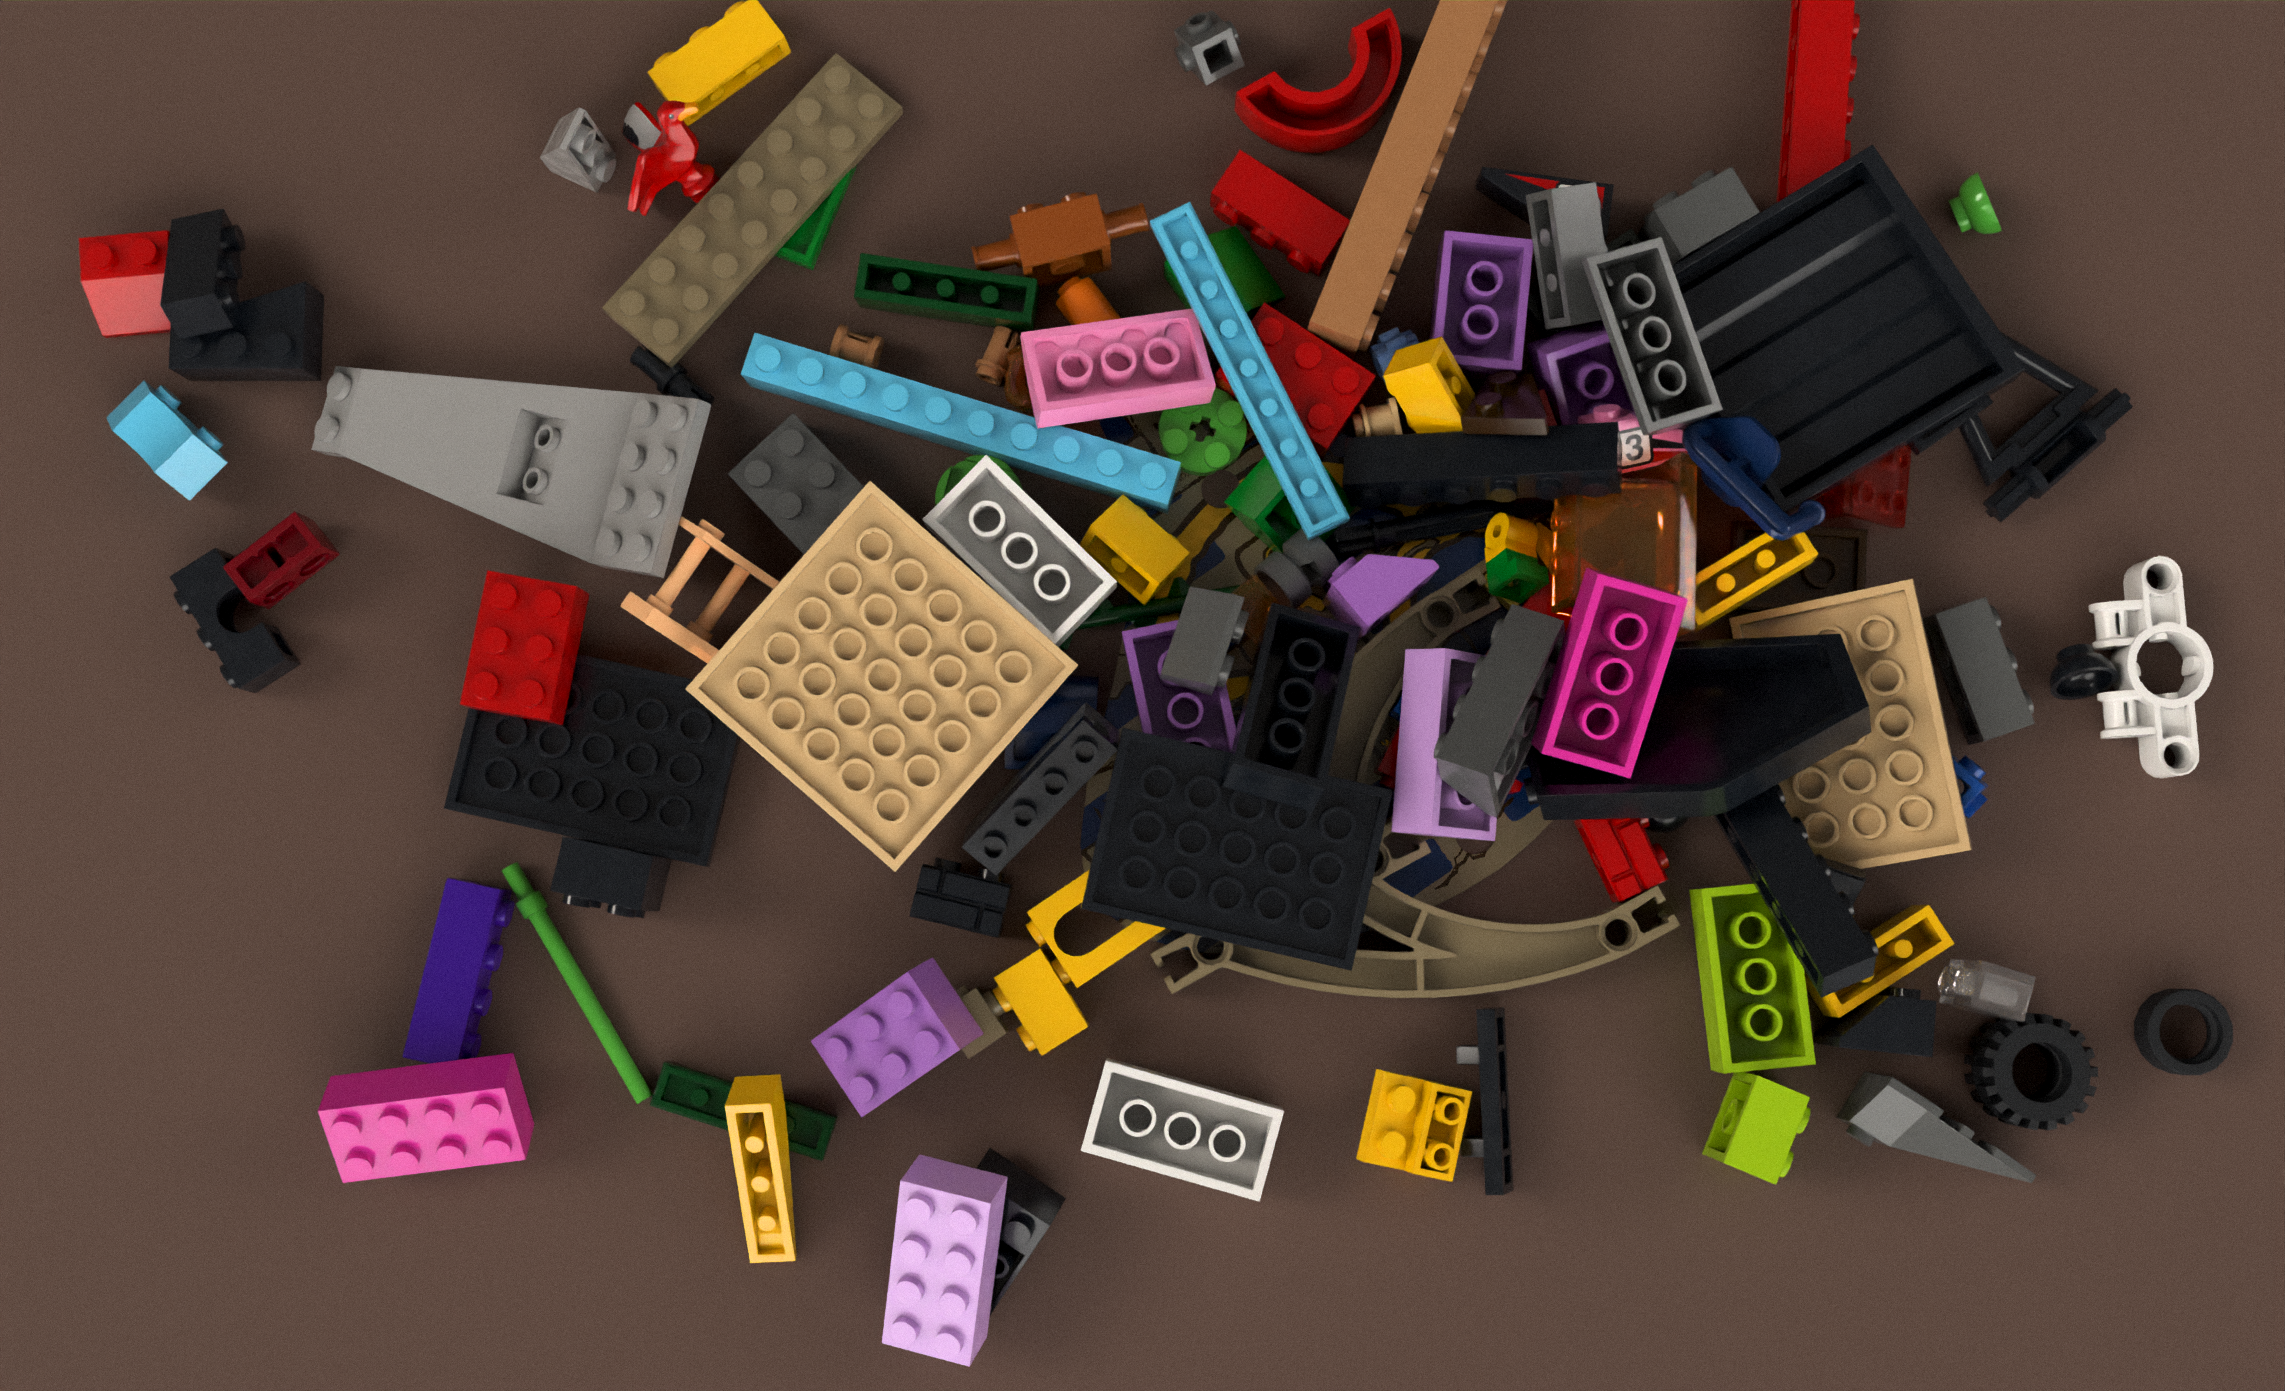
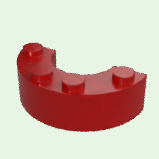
[1234,8,1402,153]

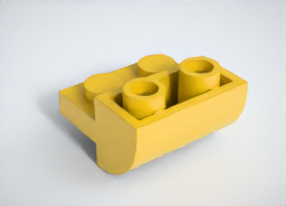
[1356,1069,1472,1182]

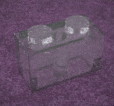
[1938,959,2036,1022]

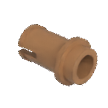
[975,326,1021,386]

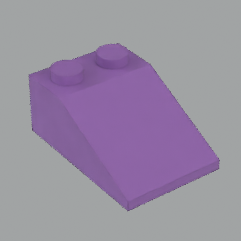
[1527,320,1634,425]

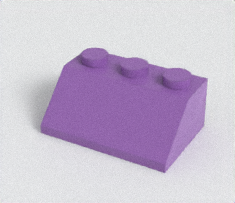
[1322,554,1439,642]

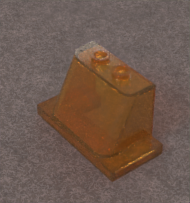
[1549,452,1697,638]

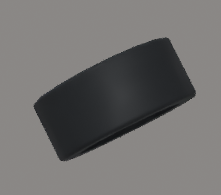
[2134,989,2233,1076]

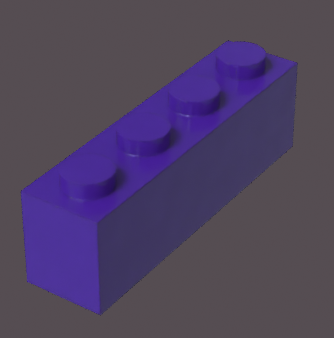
[402,878,514,1063]

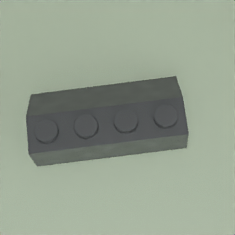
[1582,237,1723,436]
[1434,604,1566,818]

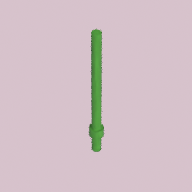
[502,862,653,1104]

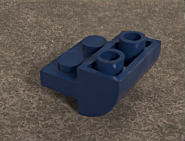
[1004,676,1099,769]

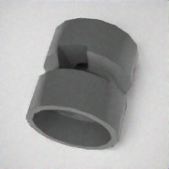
[1254,528,1339,609]

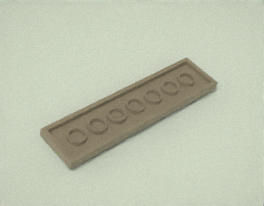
[602,53,903,367]

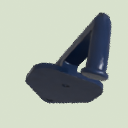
[1682,416,1826,541]

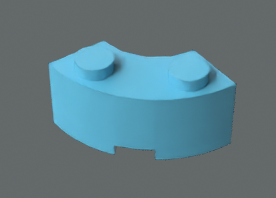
[106,380,228,501]

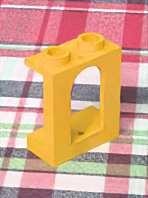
[1026,870,1166,988]

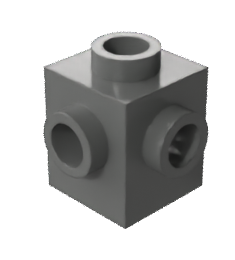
[1174,10,1245,86]

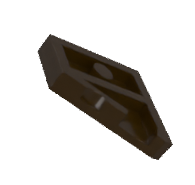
[1460,371,1549,435]

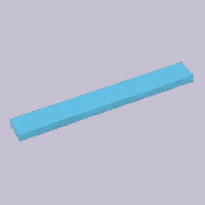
[1150,202,1350,541]

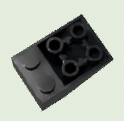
[976,1148,1066,1315]

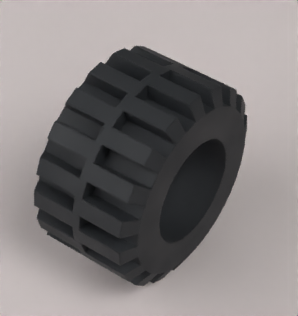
[1964,1012,2098,1130]

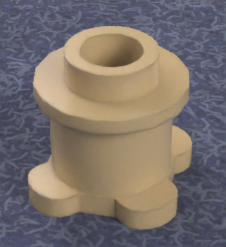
[1352,397,1403,437]

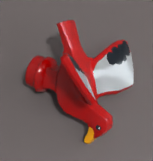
[622,100,720,216]

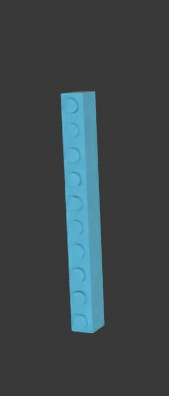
[741,333,1181,514]

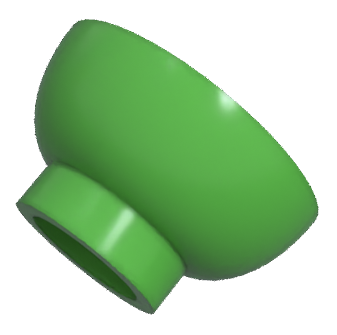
[1949,172,2002,234]

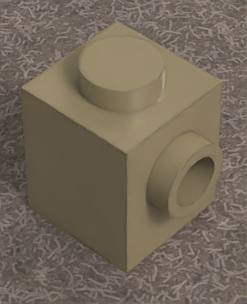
[956,985,1009,1059]

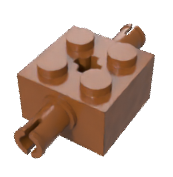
[971,192,1150,288]

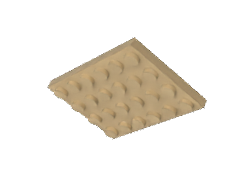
[1729,579,1972,869]

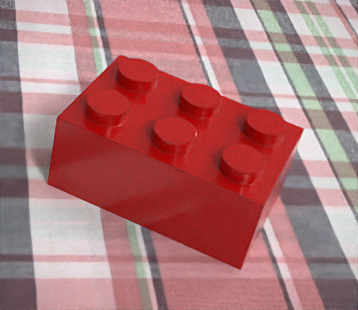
[1214,302,1376,459]
[460,570,589,725]

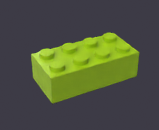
[1689,883,1816,1074]

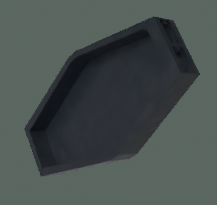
[1520,634,1871,820]

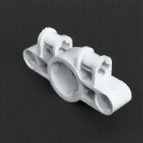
[2088,556,2213,778]

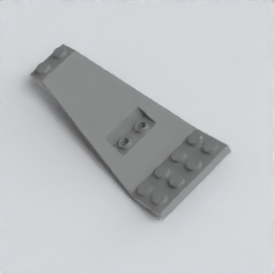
[311,366,711,578]

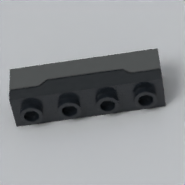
[962,702,1120,875]

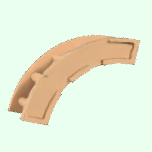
[620,516,785,664]

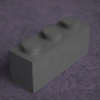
[1526,182,1608,329]
[1923,597,2035,745]

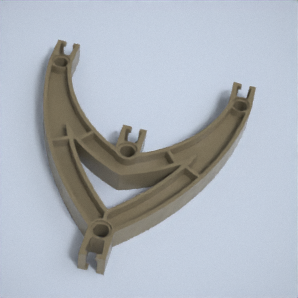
[1150,568,1680,998]

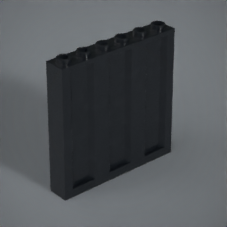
[1672,145,2025,515]

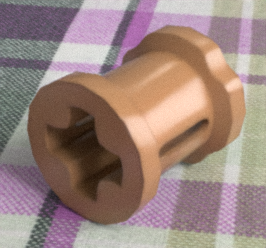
[829,324,884,369]

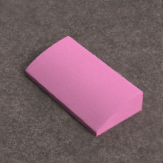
[1020,308,1216,429]

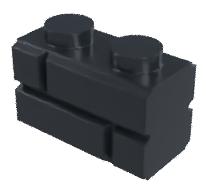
[910,857,1013,938]

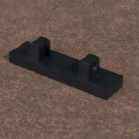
[1456,1007,1514,1195]

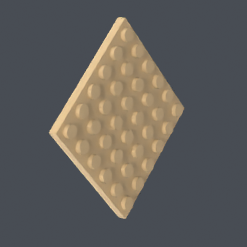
[685,481,1078,872]

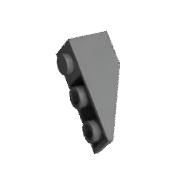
[540,107,616,193]

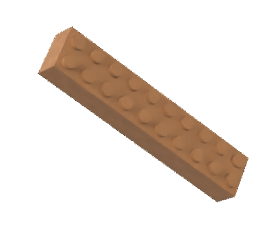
[1307,0,1508,361]

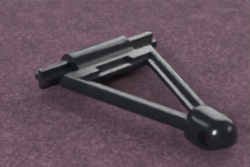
[1958,331,2133,522]

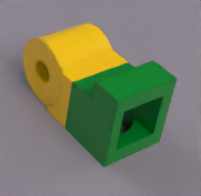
[1484,512,1549,603]

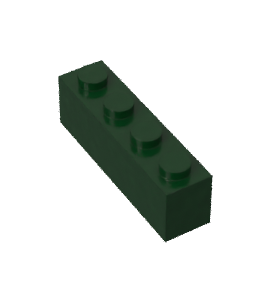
[854,253,1040,332]

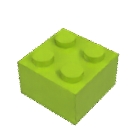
[1702,1072,1810,1185]

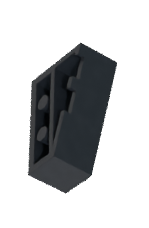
[169,281,324,381]

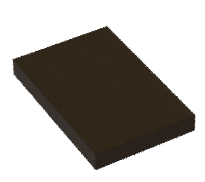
[1729,520,1868,612]

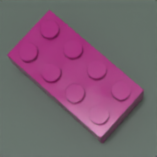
[1531,567,1688,778]
[318,1053,534,1183]

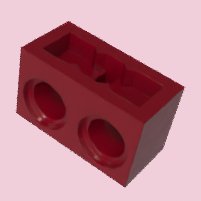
[223,511,340,609]

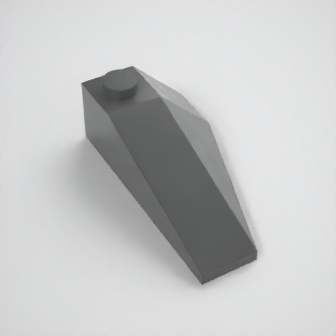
[1836,1071,2036,1183]

